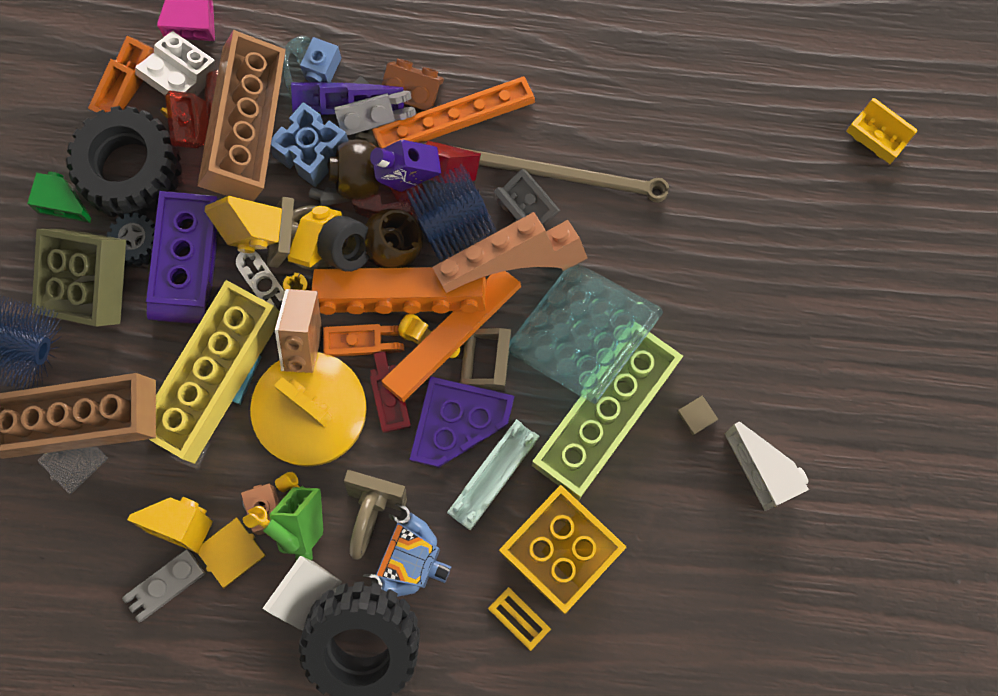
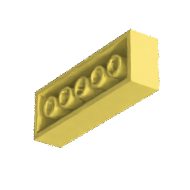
[149,280,280,464]

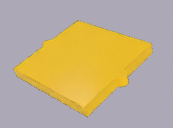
[198,517,266,588]

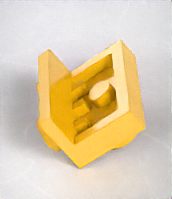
[846,98,917,164]

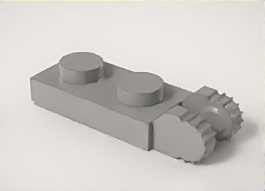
[334,91,416,135]

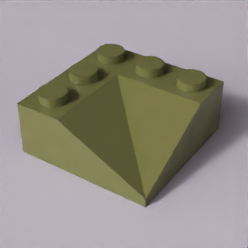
[32,228,126,326]

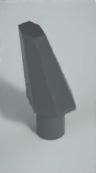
[309,187,351,206]

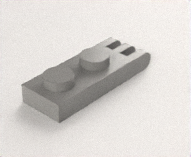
[122,550,206,623]

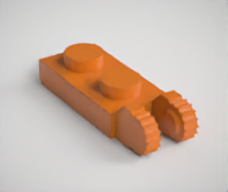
[323,324,404,357]

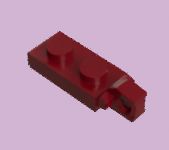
[370,351,411,433]

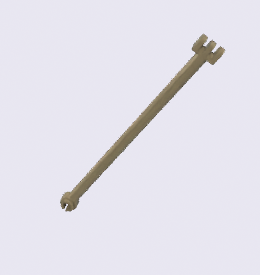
[355,127,669,202]

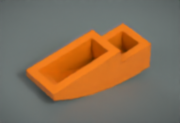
[88,36,154,112]

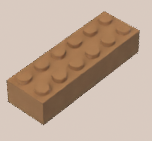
[197,30,286,202]
[0,373,156,459]

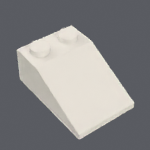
[724,422,809,511]
[263,556,342,631]

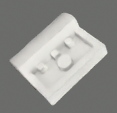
[135,31,215,104]

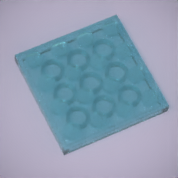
[509,264,663,404]

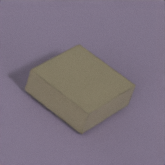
[677,395,718,436]

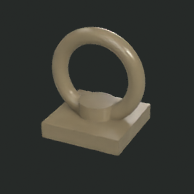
[267,197,346,270]
[344,470,407,560]

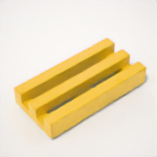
[488,587,551,651]

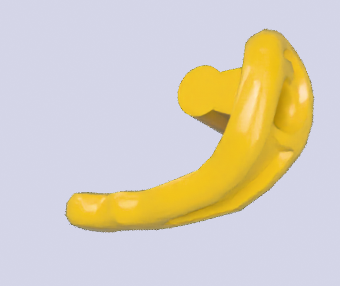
[398,314,460,358]

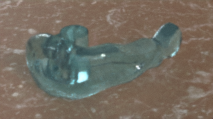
[282,36,311,96]

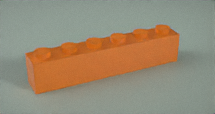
[311,267,486,315]

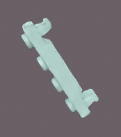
[447,419,540,531]

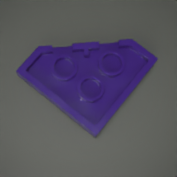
[409,376,514,468]

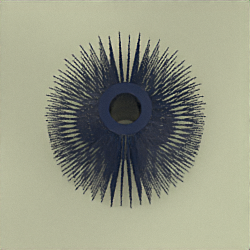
[406,165,496,263]
[0,295,61,390]

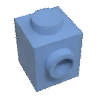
[300,37,341,83]

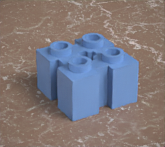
[270,102,348,187]

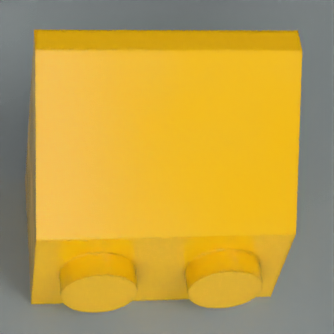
[205,196,282,253]
[127,497,213,553]

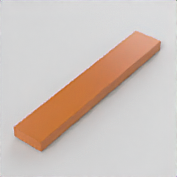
[372,76,535,149]
[381,271,521,402]

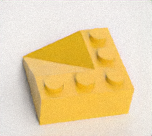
[499,485,626,615]

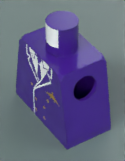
[370,140,441,192]

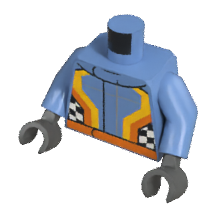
[363,503,451,597]

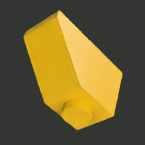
[287,206,346,267]

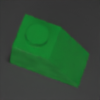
[27,172,92,223]

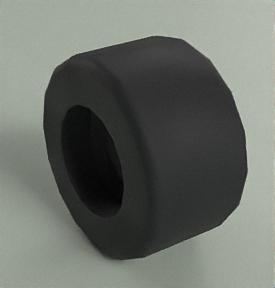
[317,216,369,272]

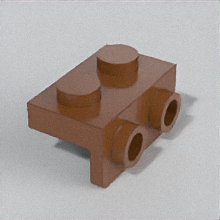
[382,59,444,111]

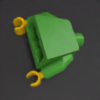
[243,472,323,561]

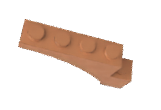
[432,212,587,293]

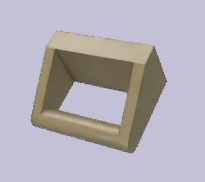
[460,328,511,391]

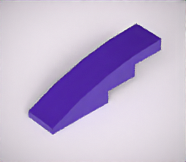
[291,82,404,115]

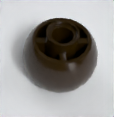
[329,139,379,201]
[365,208,423,268]

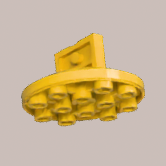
[250,352,367,466]

